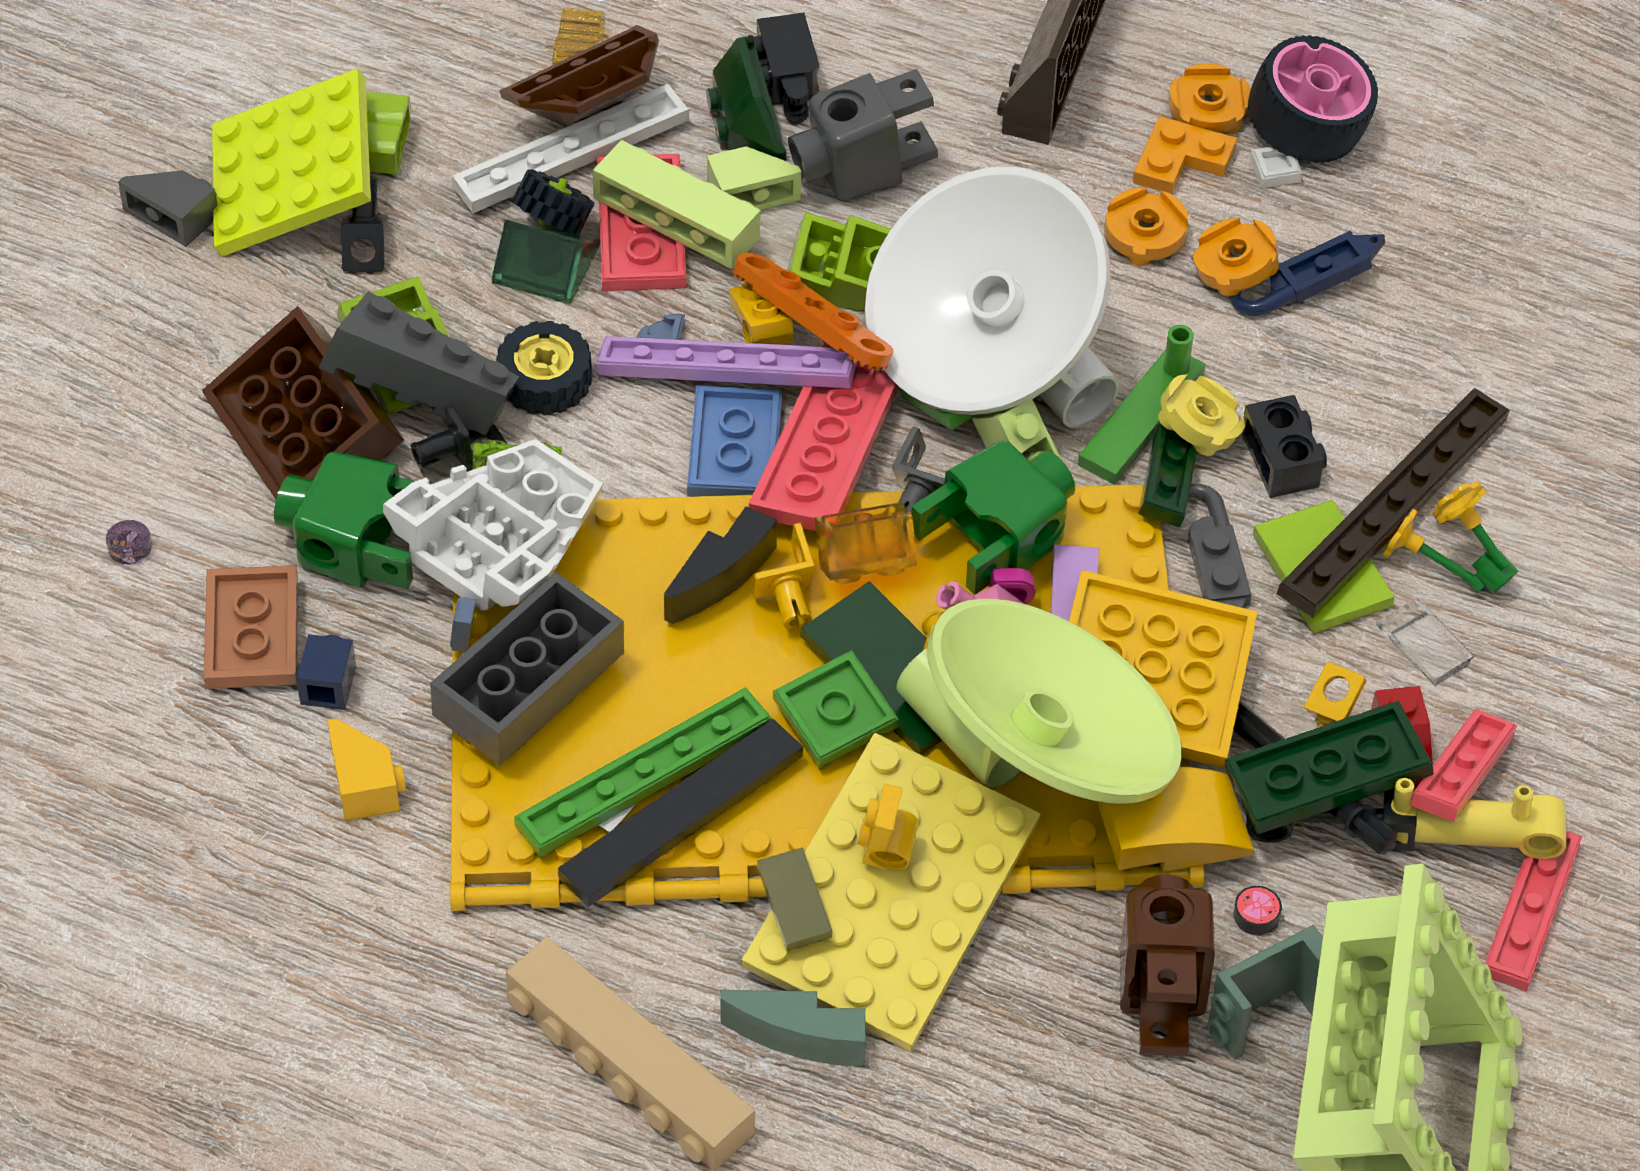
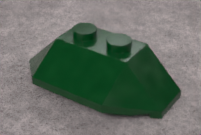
[706,35,786,161]

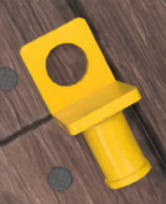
[752,523,814,629]
[1303,662,1366,728]

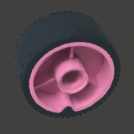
[1248,35,1378,163]

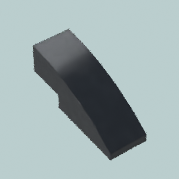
[664,506,777,624]

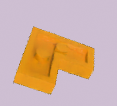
[1133,116,1237,194]

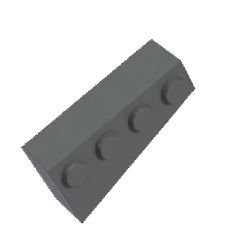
[319,291,519,435]

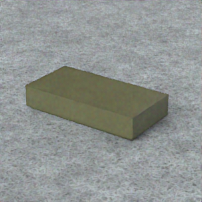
[757,847,832,951]

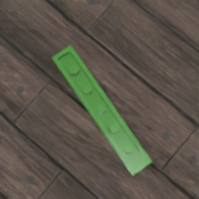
[514,687,772,858]

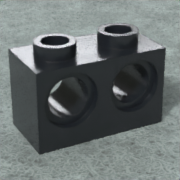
[1242,395,1327,498]

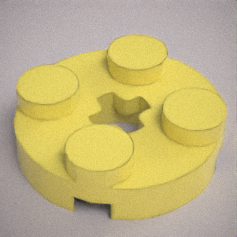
[1158,374,1245,456]

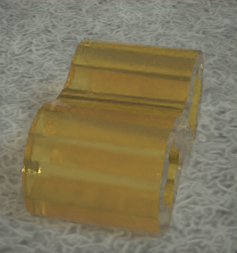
[552,7,605,65]

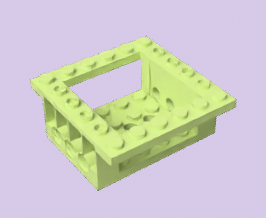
[1293,863,1522,1171]

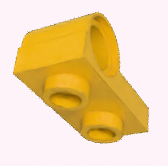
[729,283,794,345]
[857,783,919,870]

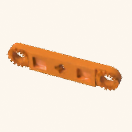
[733,253,893,371]

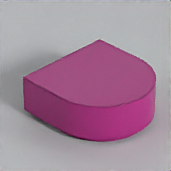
[988,568,1036,604]

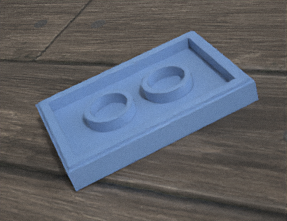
[687,385,782,497]

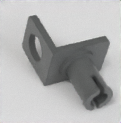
[890,426,945,531]

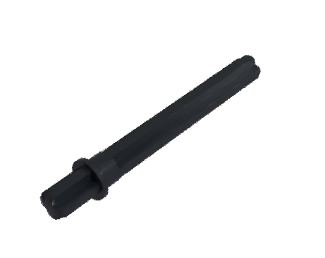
[1233,700,1397,855]

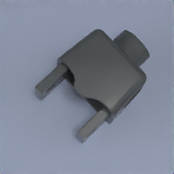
[788,69,938,201]

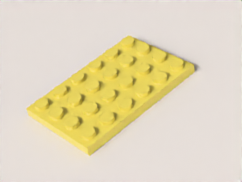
[741,733,1041,1052]

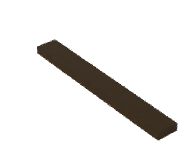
[1277,388,1510,618]

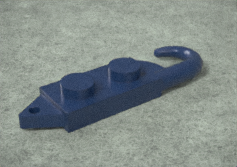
[1229,231,1385,316]

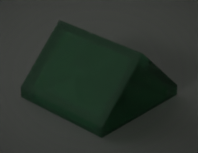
[492,218,600,304]

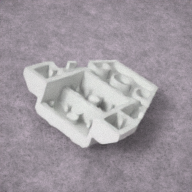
[383,439,603,611]

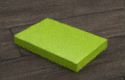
[1253,499,1394,634]

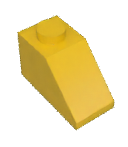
[327,718,406,821]

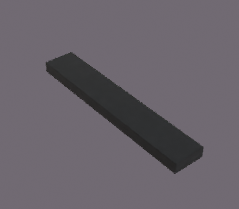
[558,719,803,907]

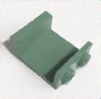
[1207,925,1323,1060]

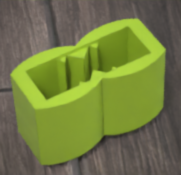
[366,91,411,175]

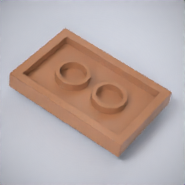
[204,565,298,689]

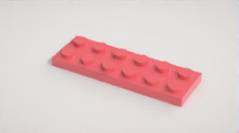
[749,342,899,535]

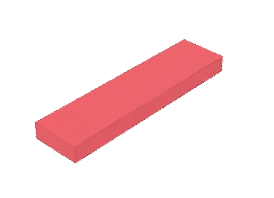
[1410,709,1517,822]
[1485,831,1582,992]

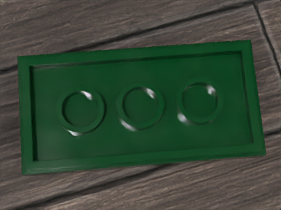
[800,581,942,755]
[1224,700,1434,834]

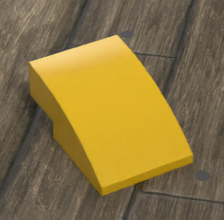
[1097,767,1254,872]

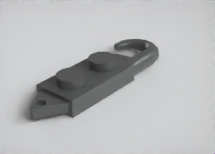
[1188,484,1251,608]

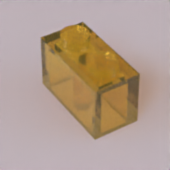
[814,502,917,584]

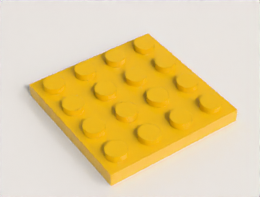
[1069,570,1258,768]

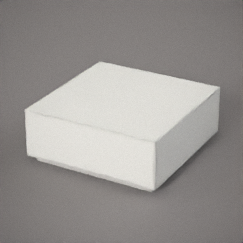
[1250,146,1302,189]

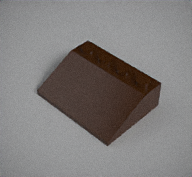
[202,306,404,499]

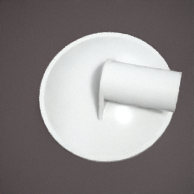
[865,167,1120,428]

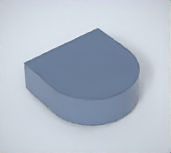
[450,597,476,653]

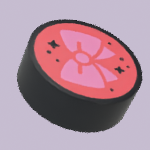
[1233,886,1282,934]

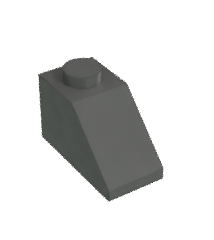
[118,170,217,247]

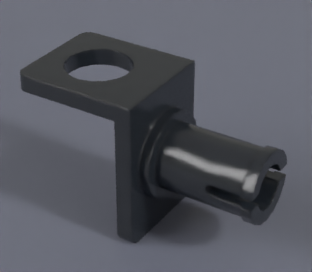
[341,176,388,272]
[410,406,510,472]

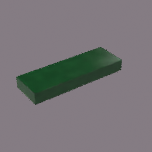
[1138,421,1197,528]

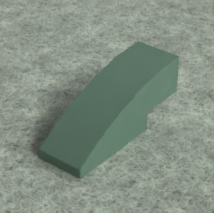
[720,990,866,1067]

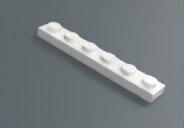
[452,84,689,213]

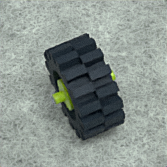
[512,169,595,235]

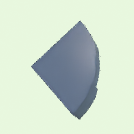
[636,314,685,340]

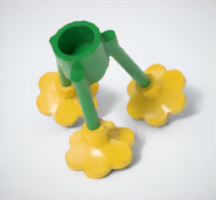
[1383,481,1519,595]

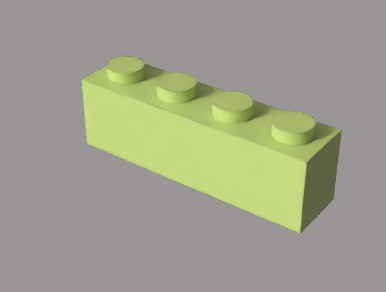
[593,140,761,269]

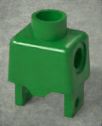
[910,440,1075,595]
[274,452,415,589]

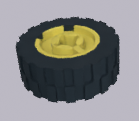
[496,321,592,415]

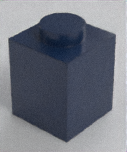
[297,634,356,710]

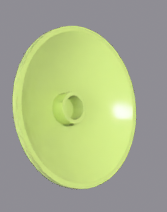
[896,599,1181,804]

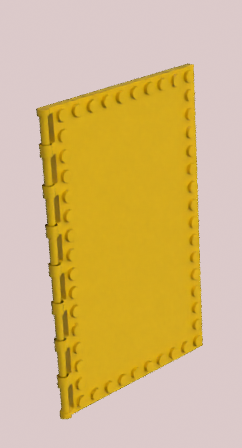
[450,484,1204,911]

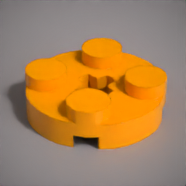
[1168,63,1251,133]
[1104,187,1188,266]
[1193,218,1279,296]

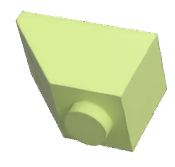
[707,146,801,210]

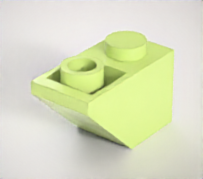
[972,399,1062,460]

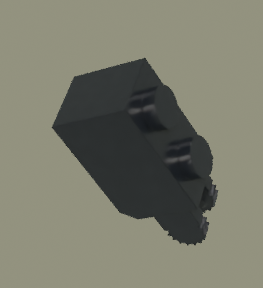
[753,12,819,124]

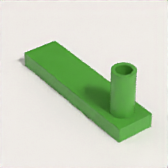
[1078,325,1206,485]

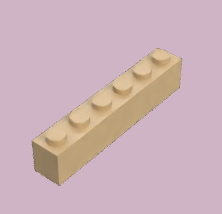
[506,936,755,1171]

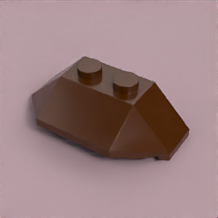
[499,25,659,127]

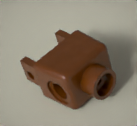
[1120,874,1215,1056]

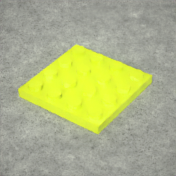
[212,68,371,257]

